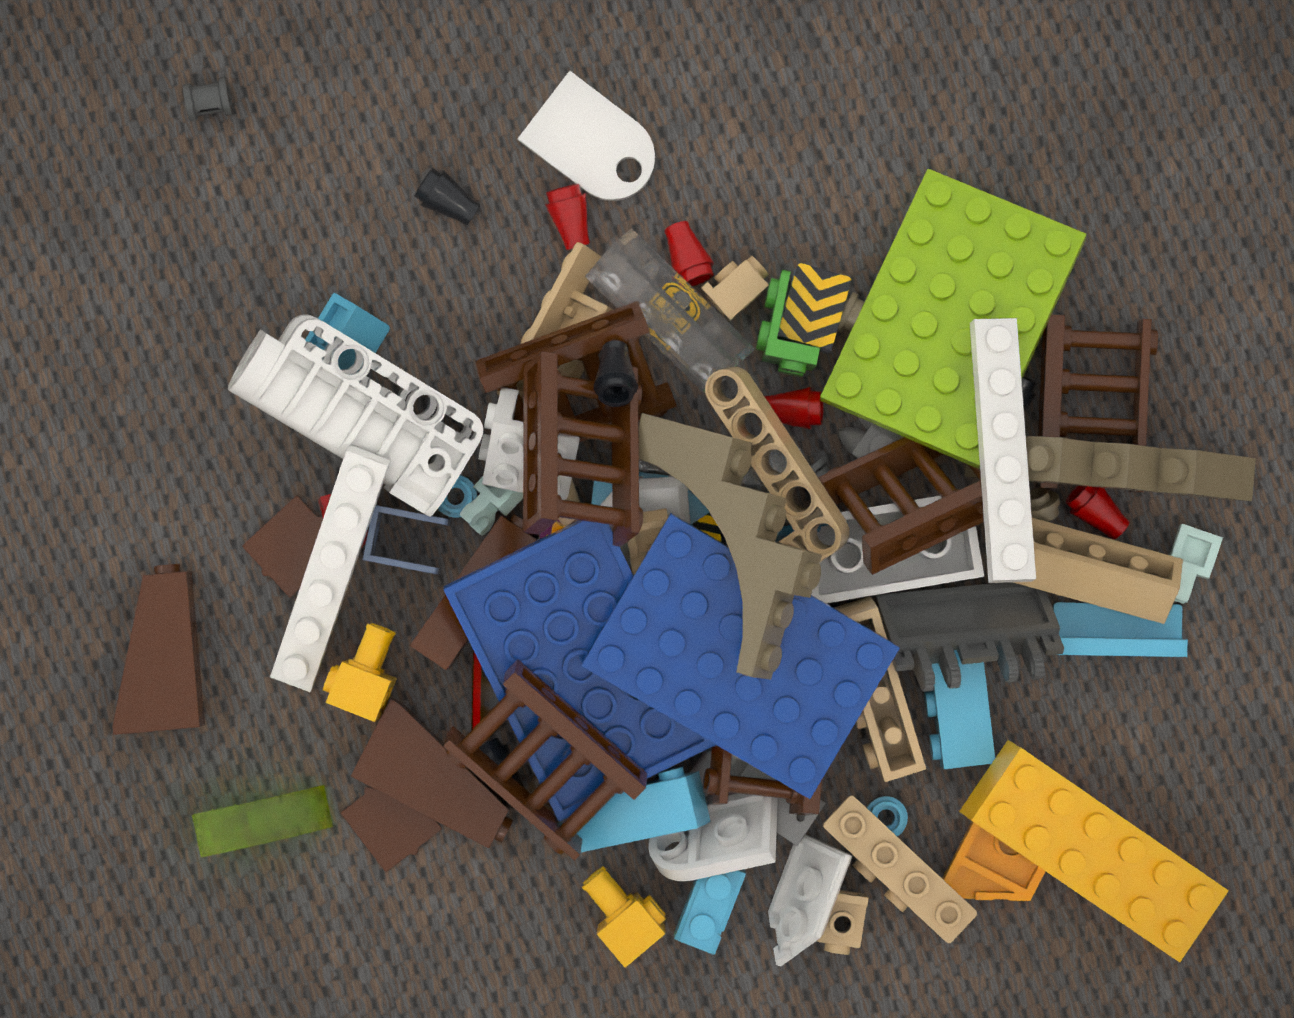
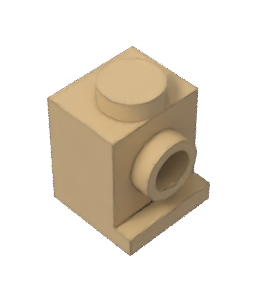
[701,256,769,322]
[817,890,869,955]

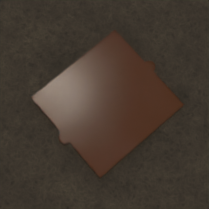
[242,495,323,598]
[341,787,442,872]

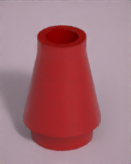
[545,184,590,250]
[664,221,714,288]
[764,387,824,430]
[1065,486,1130,540]

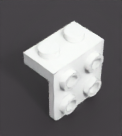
[478,387,580,500]

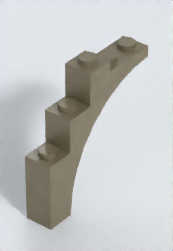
[638,413,822,680]
[965,436,1256,501]

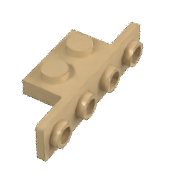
[497,242,613,401]
[823,795,977,943]

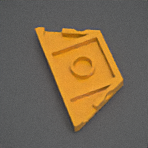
[942,821,1046,901]

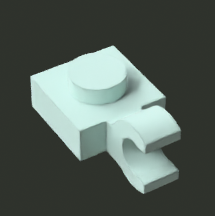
[460,476,523,536]
[1169,524,1223,604]

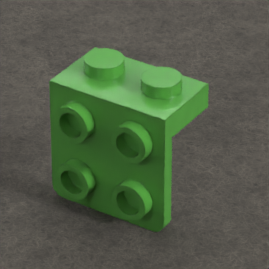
[756,270,820,377]

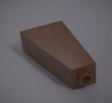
[410,514,537,670]
[112,564,205,735]
[351,698,513,848]

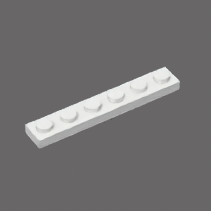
[970,318,1036,583]
[270,445,391,692]

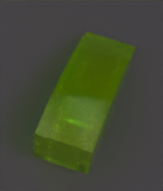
[192,785,333,857]

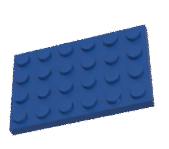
[581,513,900,799]
[443,520,716,821]

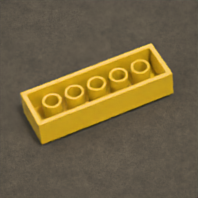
[959,740,1229,962]

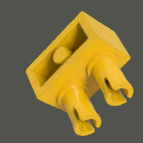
[323,623,397,722]
[582,866,666,968]

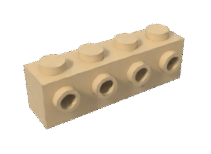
[1013,518,1183,624]
[834,596,926,782]

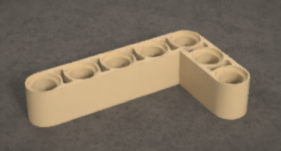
[705,367,850,562]

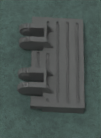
[874,582,1064,692]

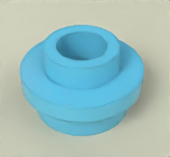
[438,475,477,518]
[867,796,908,836]

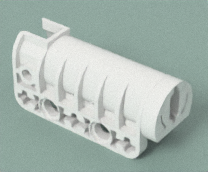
[228,315,483,517]

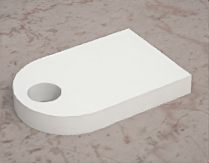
[518,71,655,201]
[649,793,778,881]

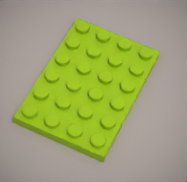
[820,169,1087,469]

